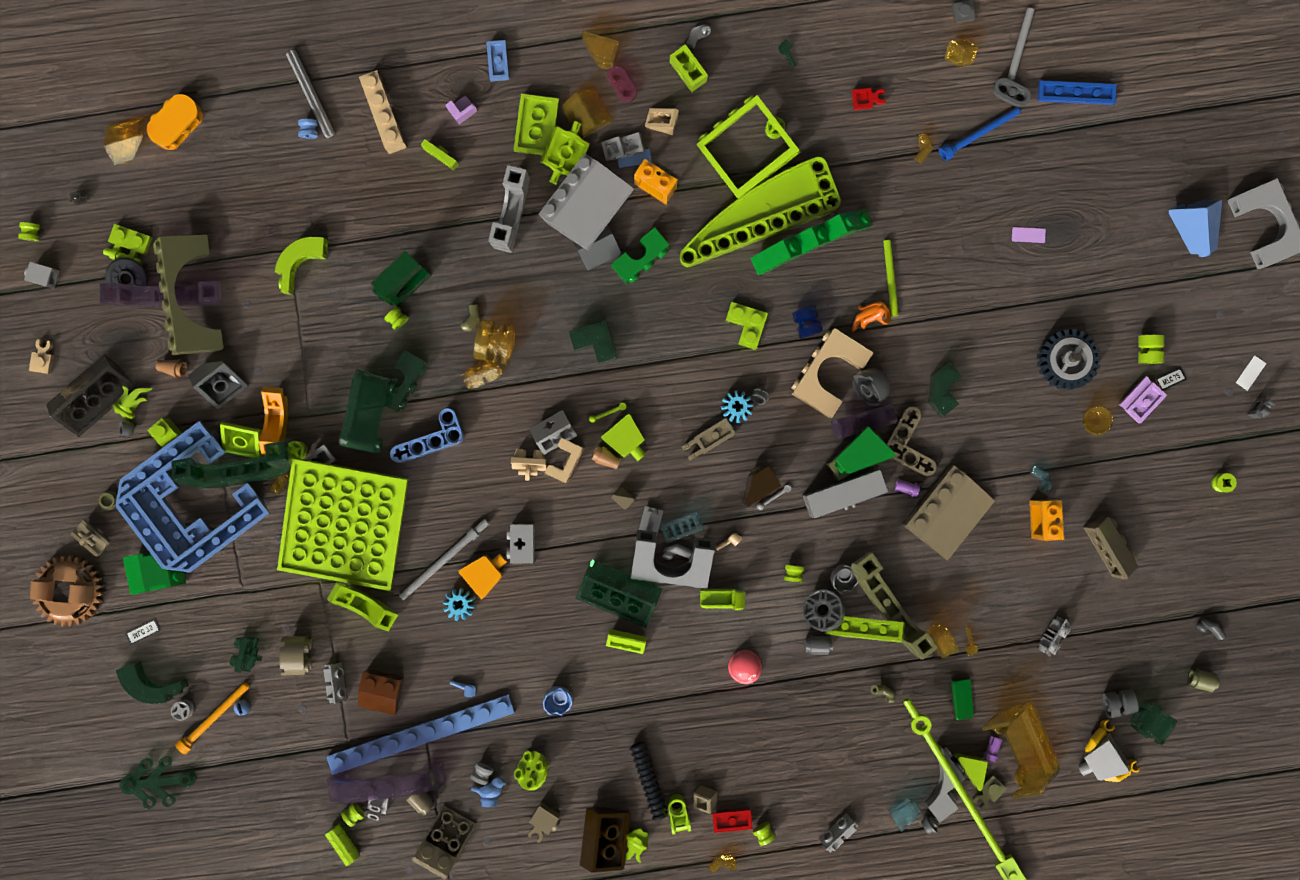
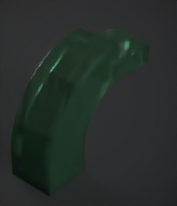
[116,661,189,704]

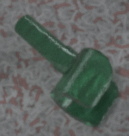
[778,40,797,68]

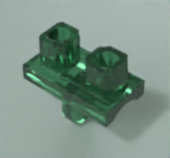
[229,637,263,673]

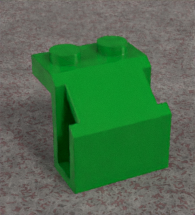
[123,552,186,595]

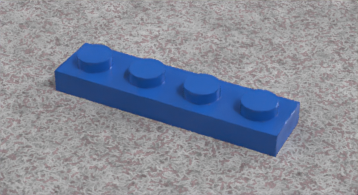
[1037,81,1117,105]

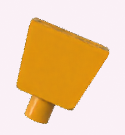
[458,554,507,600]

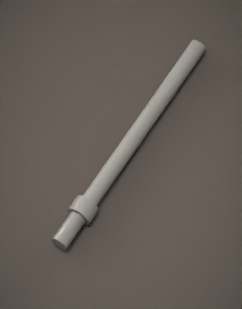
[399,519,489,600]

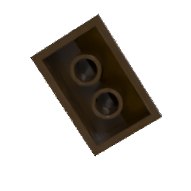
[742,465,781,507]
[580,807,631,873]

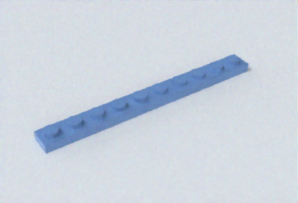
[326,694,515,775]

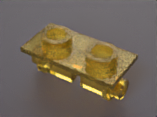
[462,360,503,390]

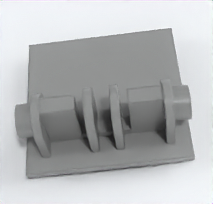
[1038,616,1071,657]

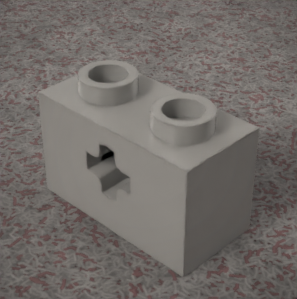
[529,410,577,455]
[507,524,535,563]

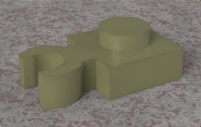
[972,774,1007,810]

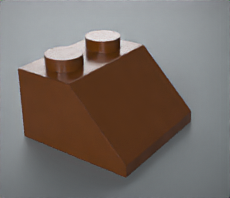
[358,669,405,715]

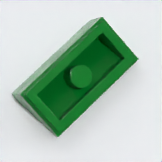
[951,678,974,720]

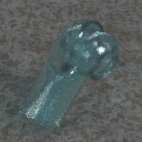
[1030,465,1052,494]

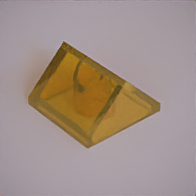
[561,88,613,139]

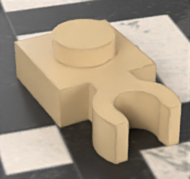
[29,339,54,374]

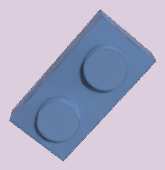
[486,40,509,82]

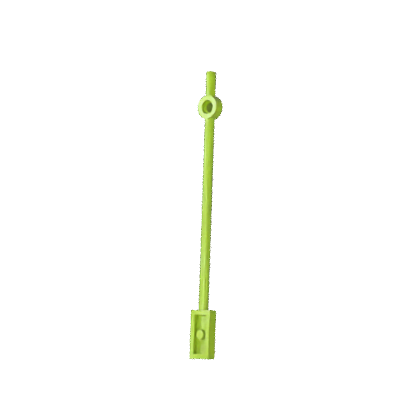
[903,698,1027,880]

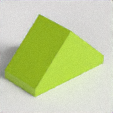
[954,753,988,791]

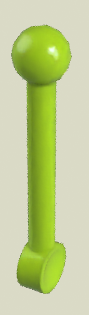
[589,403,627,423]

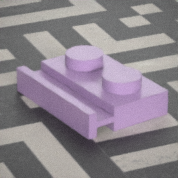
[1118,376,1167,423]

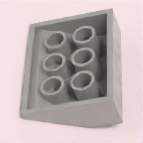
[538,153,634,251]

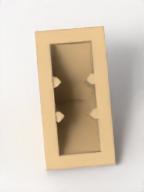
[645,108,679,135]

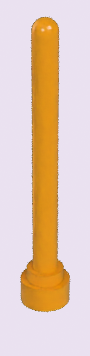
[175,682,249,754]

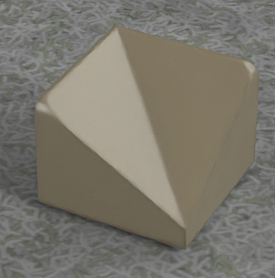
[612,487,635,510]
[694,785,717,814]

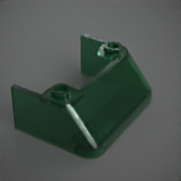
[339,369,397,453]

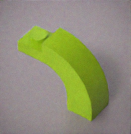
[275,237,328,295]
[327,583,398,631]

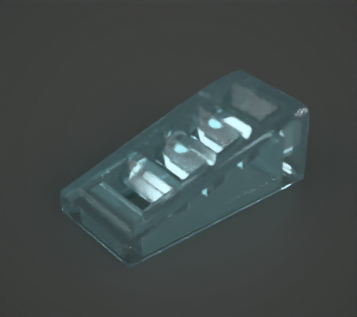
[660,511,704,543]

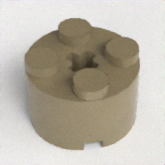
[279,636,312,675]

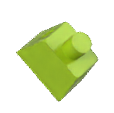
[601,414,646,461]

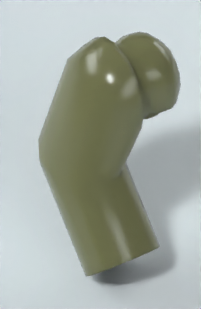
[461,305,480,331]
[871,685,897,703]

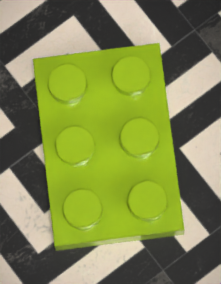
[514,94,559,155]

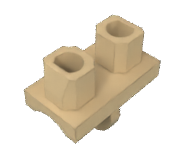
[511,449,547,481]

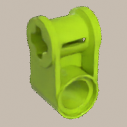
[668,794,692,834]

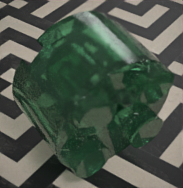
[1128,702,1178,746]

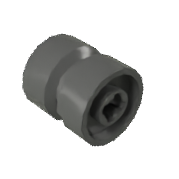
[1102,688,1139,718]

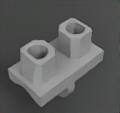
[368,785,391,821]

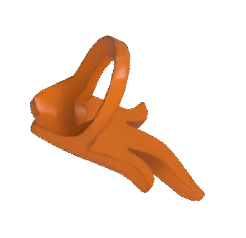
[852,301,891,332]

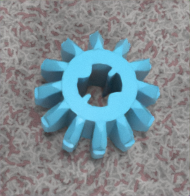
[721,390,754,423]
[443,588,476,621]

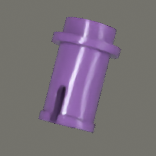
[894,479,920,497]
[983,736,1003,762]

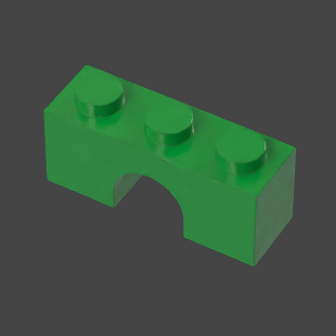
[611,227,670,284]

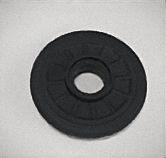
[105,258,148,299]

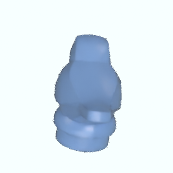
[471,777,506,807]

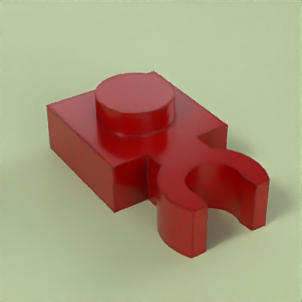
[851,88,886,111]

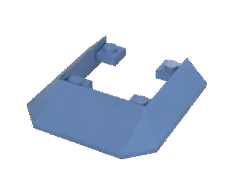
[116,421,270,572]

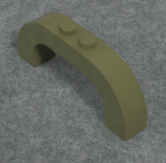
[851,552,938,660]

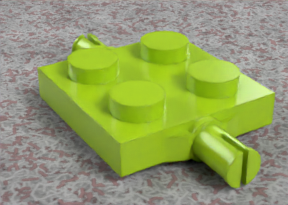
[540,121,590,185]

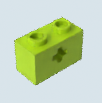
[669,44,708,92]

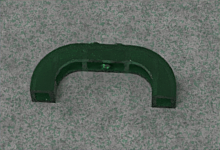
[171,441,291,488]

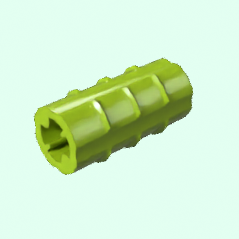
[325,824,361,866]

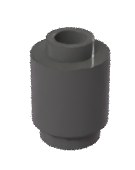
[805,635,833,655]

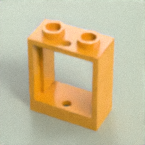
[634,159,678,205]
[1029,499,1064,541]

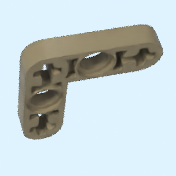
[886,407,937,476]

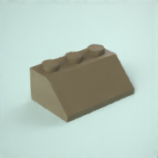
[1083,516,1138,580]

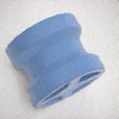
[298,119,318,139]

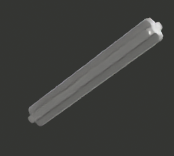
[286,50,335,138]

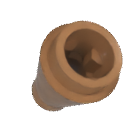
[156,359,187,378]
[591,446,621,469]

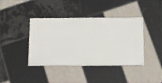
[1236,355,1266,391]

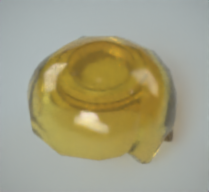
[1083,406,1113,436]

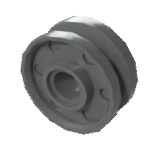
[803,589,845,632]

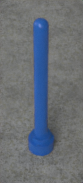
[939,107,1021,161]

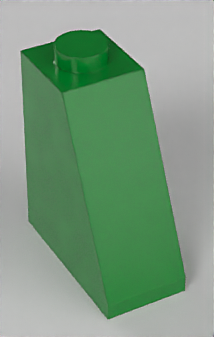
[833,427,896,474]

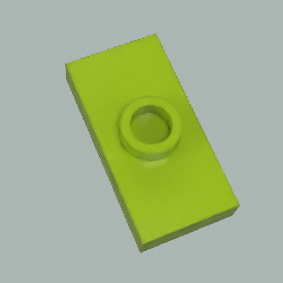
[421,139,459,170]
[606,629,647,654]

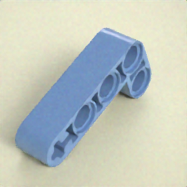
[390,408,465,463]

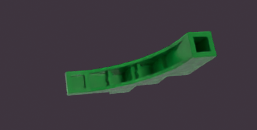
[750,208,873,276]

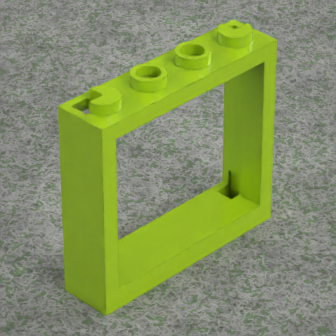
[696,95,800,199]

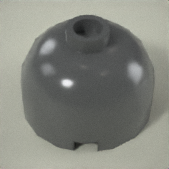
[852,367,890,407]

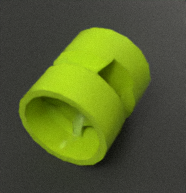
[1138,335,1164,364]

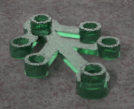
[119,756,197,809]

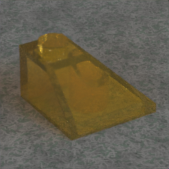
[104,116,145,165]

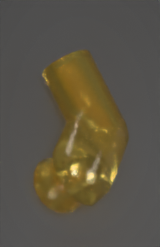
[914,134,932,164]

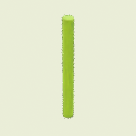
[883,240,899,317]

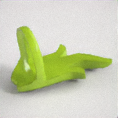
[113,386,153,419]
[625,828,648,863]

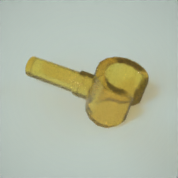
[964,628,978,656]

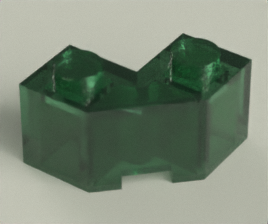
[928,362,962,417]

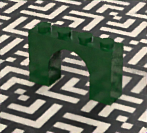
[370,251,431,307]

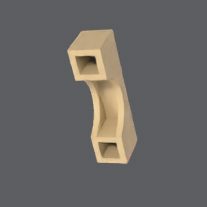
[359,70,407,154]

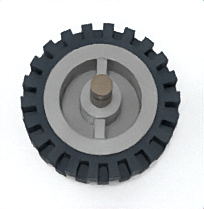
[1037,329,1101,390]

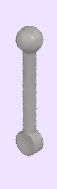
[757,485,791,510]

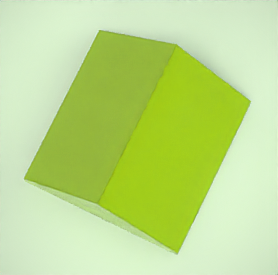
[220,422,262,459]

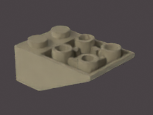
[412,805,476,880]

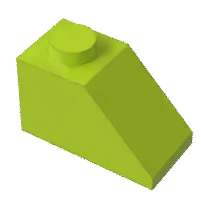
[147,418,182,447]

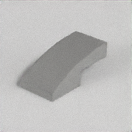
[601,132,645,161]

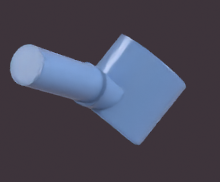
[450,680,476,697]

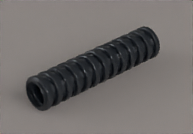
[629,742,669,820]

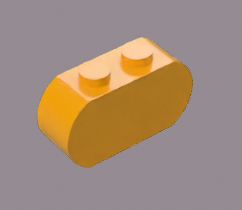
[147,94,203,150]

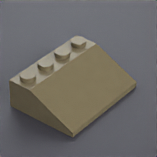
[902,465,995,561]

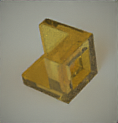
[944,40,979,66]

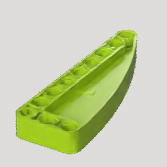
[679,157,841,267]

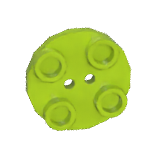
[514,751,550,791]

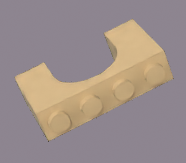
[791,328,873,418]

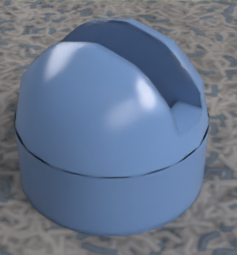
[234,699,251,716]

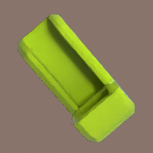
[700,588,746,610]

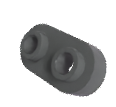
[993,78,1031,107]

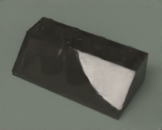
[46,354,137,437]

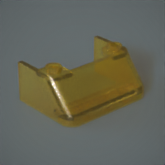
[982,702,1060,799]

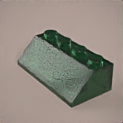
[575,559,662,628]

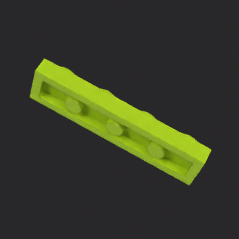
[825,616,905,643]

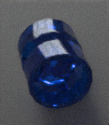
[792,305,823,339]

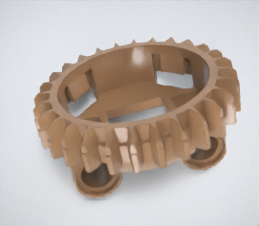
[29,555,105,627]

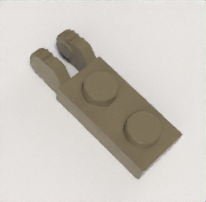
[682,417,736,460]

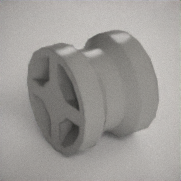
[171,699,195,721]
[470,762,494,785]

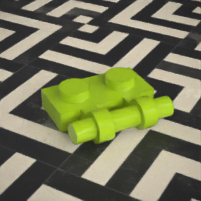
[103,224,152,265]

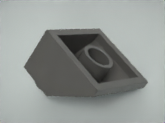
[188,361,248,409]

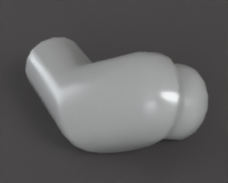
[686,24,711,48]

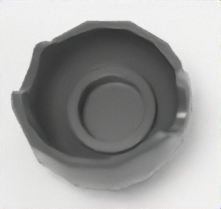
[830,563,858,594]

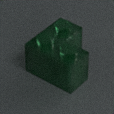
[569,321,617,365]

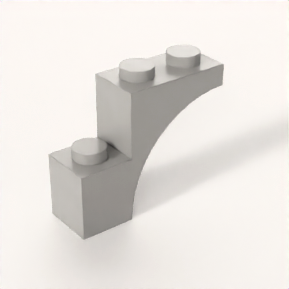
[924,744,965,822]

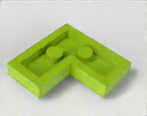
[725,302,768,350]

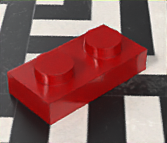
[712,808,752,833]

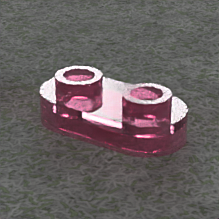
[607,66,636,103]

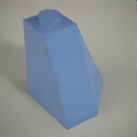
[1169,200,1222,257]

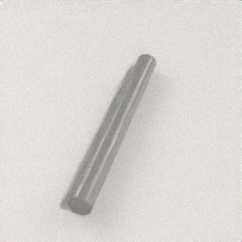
[1007,8,1034,81]

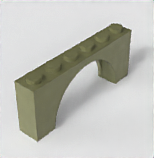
[153,235,224,355]

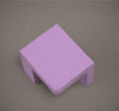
[445,96,477,125]

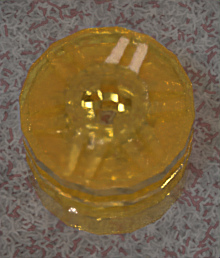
[474,319,515,365]

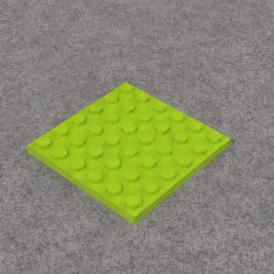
[277,457,409,591]

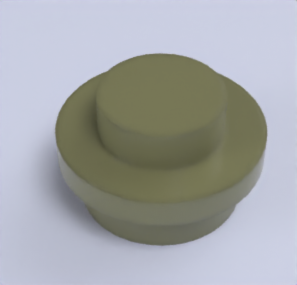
[99,491,117,510]

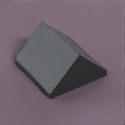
[573,225,621,271]

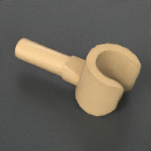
[715,533,742,551]

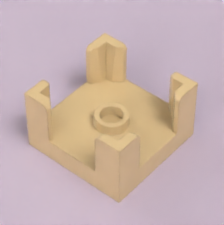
[545,438,584,483]

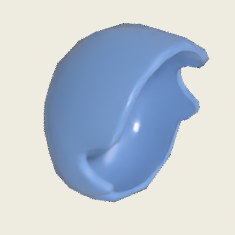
[543,686,573,716]

